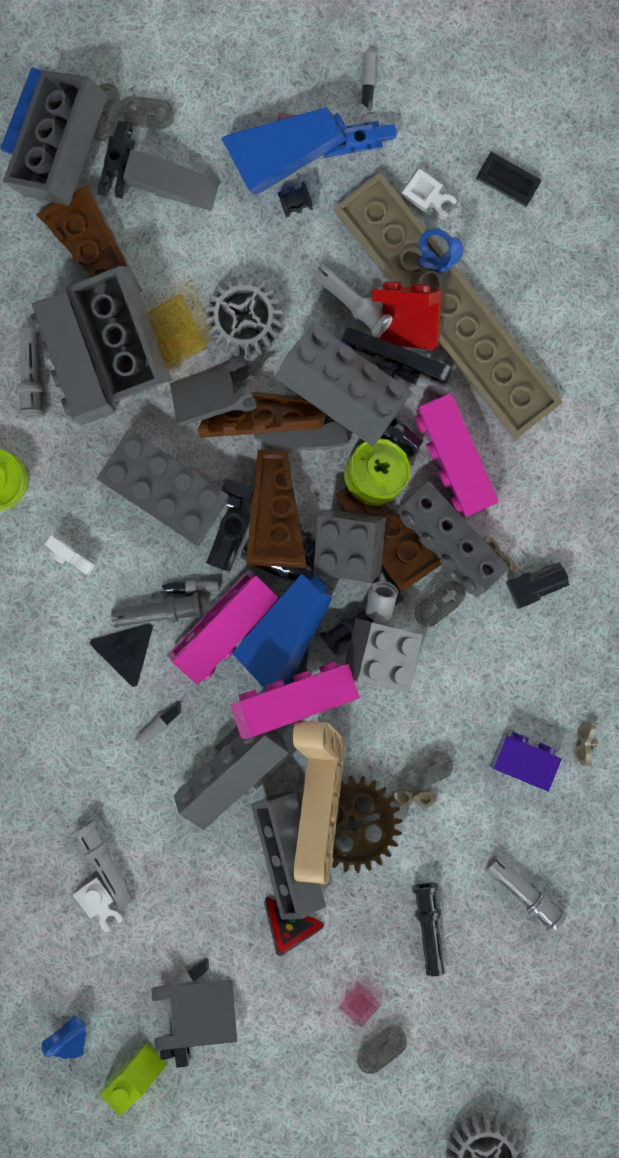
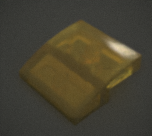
[148,294,208,371]

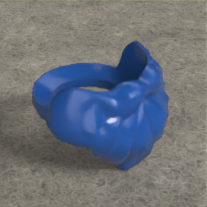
[419,228,464,273]
[41,1015,87,1059]

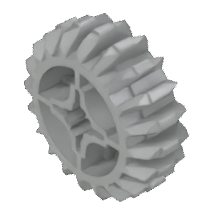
[204,277,284,358]
[445,1113,527,1158]

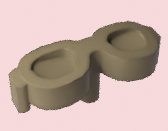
[483,536,517,572]
[574,722,599,766]
[393,789,438,808]

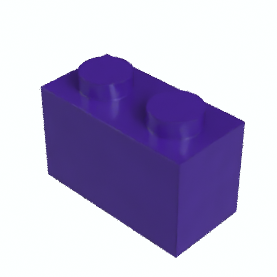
[490,731,562,792]

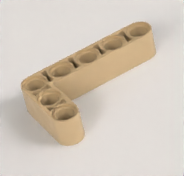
[293,721,345,884]

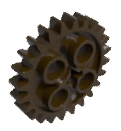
[332,775,403,873]

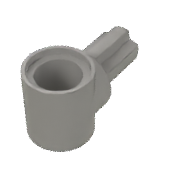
[365,570,398,622]

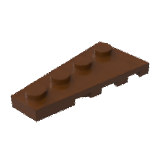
[36,185,143,292]
[197,390,327,438]
[246,449,307,568]
[333,487,442,593]

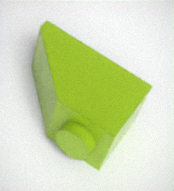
[100,1043,167,1117]

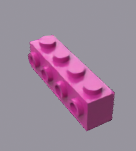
[414,393,499,518]
[168,569,280,685]
[230,661,360,739]

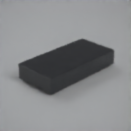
[476,151,542,207]

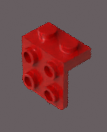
[372,281,442,350]

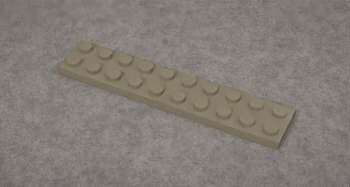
[334,172,563,440]

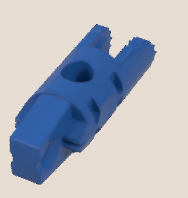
[323,121,397,158]

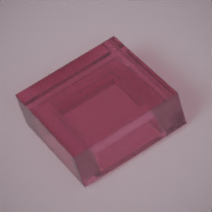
[339,983,381,1027]

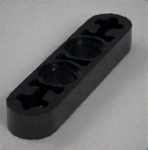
[341,328,452,384]

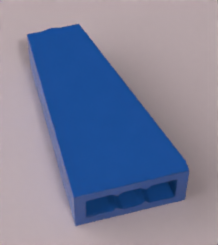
[221,107,347,195]
[232,574,332,691]

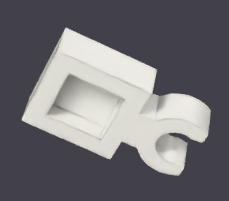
[401,169,457,220]
[45,535,96,575]
[73,876,123,932]

